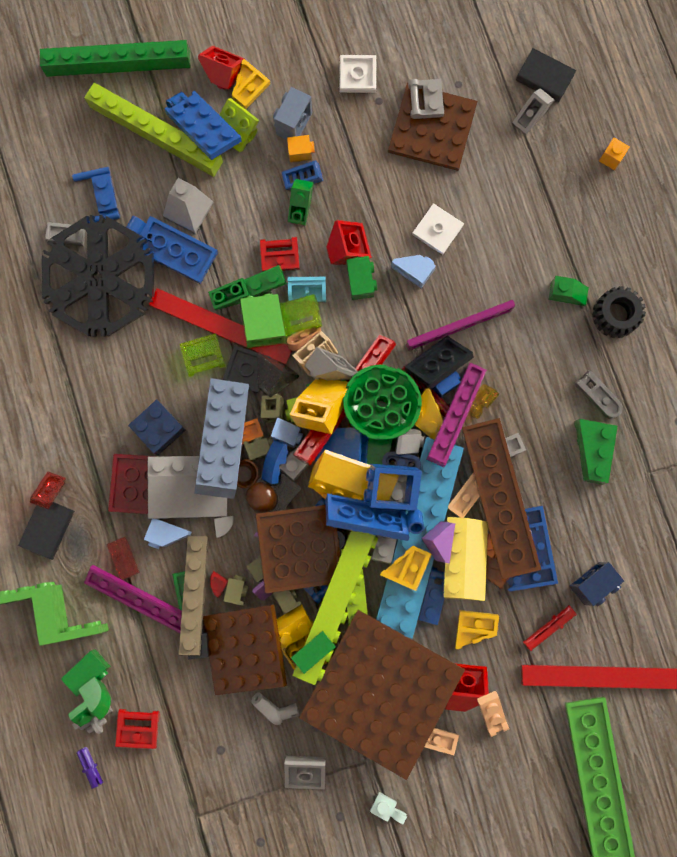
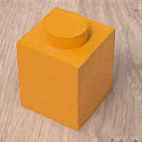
[287,135,315,162]
[599,138,630,171]

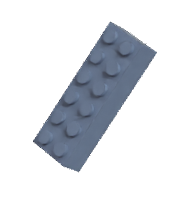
[194,378,249,499]

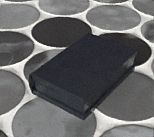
[516,48,577,103]
[18,497,75,560]

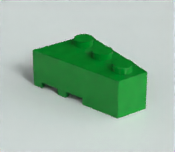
[574,419,618,485]

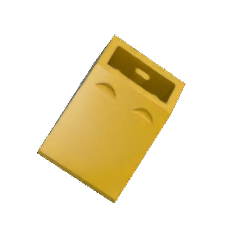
[290,378,348,434]
[277,604,332,670]

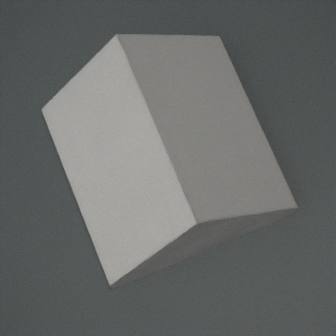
[284,755,326,789]

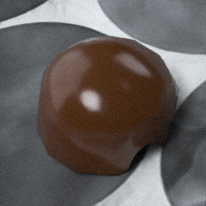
[237,459,259,488]
[246,482,277,513]

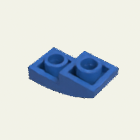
[262,440,288,484]

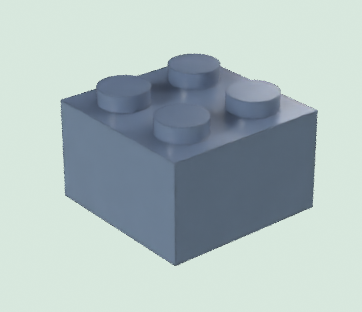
[273,87,312,140]

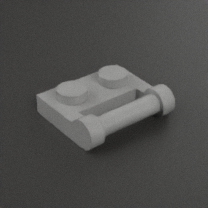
[408,79,444,119]

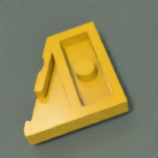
[380,546,432,591]

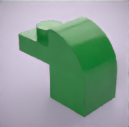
[68,677,111,727]

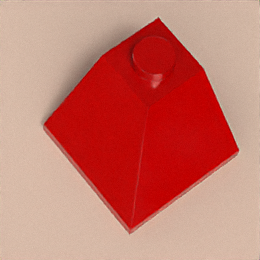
[198,46,245,90]
[326,220,372,265]
[445,663,489,712]

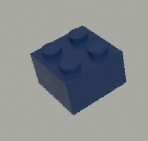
[128,399,186,456]
[569,562,624,606]

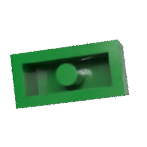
[346,256,377,300]
[61,649,111,697]

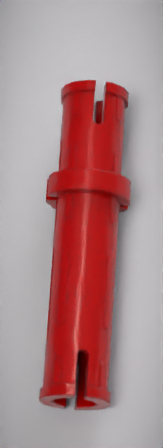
[523,605,577,651]

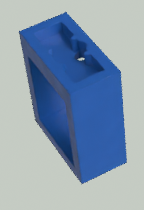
[364,464,422,511]

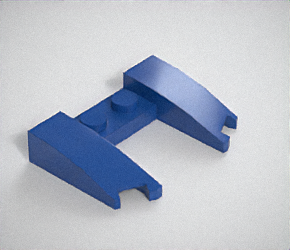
[489,506,558,592]

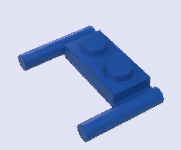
[72,167,120,223]

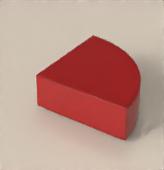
[210,571,228,598]

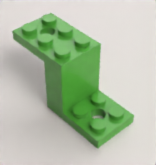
[0,582,109,646]

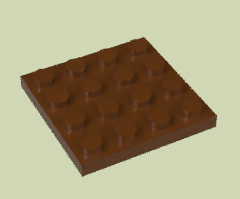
[388,83,478,171]
[255,505,341,594]
[203,604,287,695]

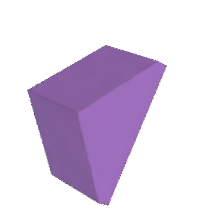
[422,521,455,563]

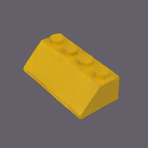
[308,450,399,501]

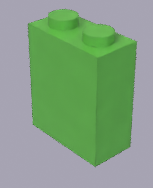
[240,293,285,348]

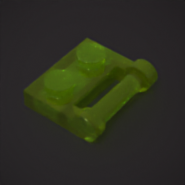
[280,294,322,337]
[179,333,226,377]

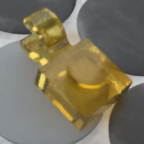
[469,384,499,419]

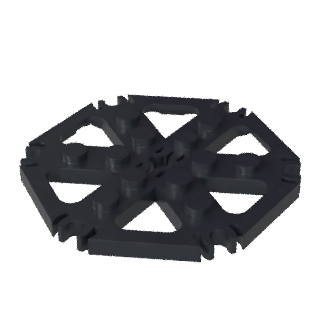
[42,215,154,337]

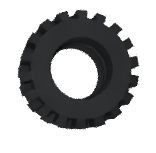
[592,286,646,338]

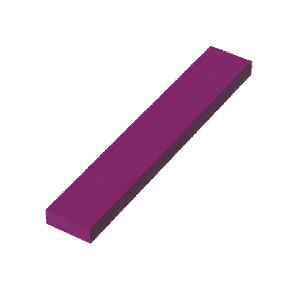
[406,299,515,351]
[426,362,487,467]
[84,565,182,633]

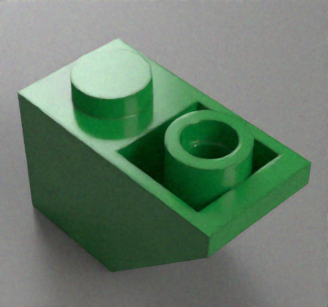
[288,179,314,226]

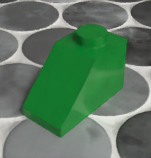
[548,276,589,306]

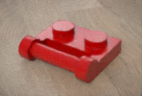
[260,237,300,272]
[115,709,160,749]

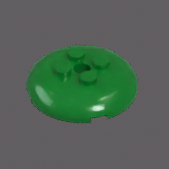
[343,365,422,440]

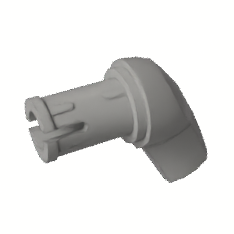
[251,692,300,725]

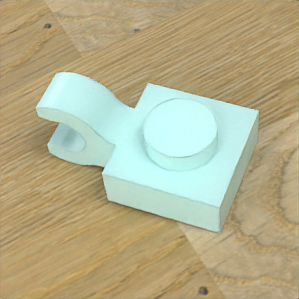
[370,792,407,824]

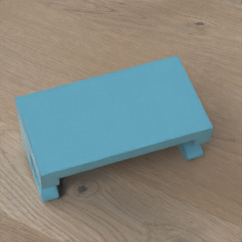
[288,277,326,302]

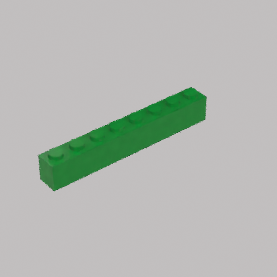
[40,40,191,77]

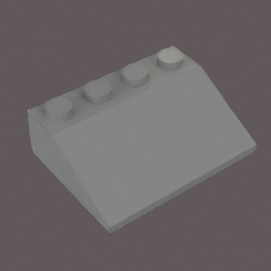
[147,456,227,519]

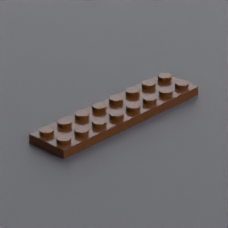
[462,418,541,579]

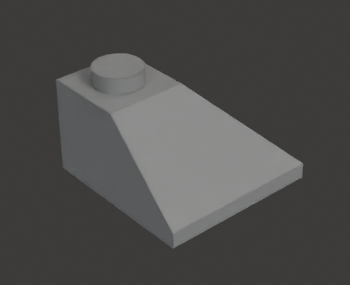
[163,178,214,234]
[305,347,358,381]

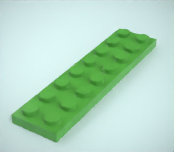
[565,697,635,857]

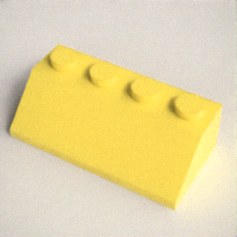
[444,517,488,601]

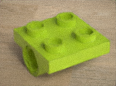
[219,98,259,152]

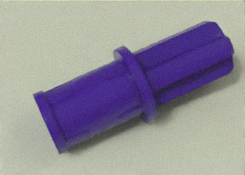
[76,747,103,789]

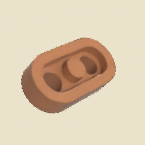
[287,325,322,352]

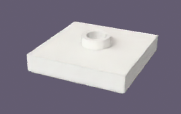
[340,55,376,93]
[412,203,464,255]

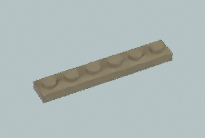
[179,536,208,656]

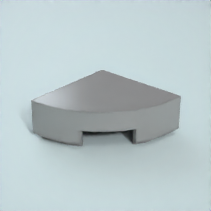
[214,516,234,538]

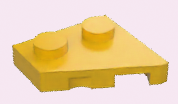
[232,59,270,109]
[415,388,444,439]
[455,610,499,649]

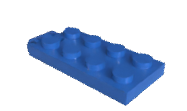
[164,91,242,160]
[126,216,218,284]
[325,493,424,541]

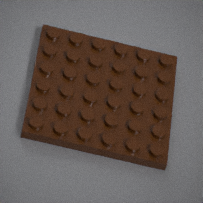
[299,609,465,780]

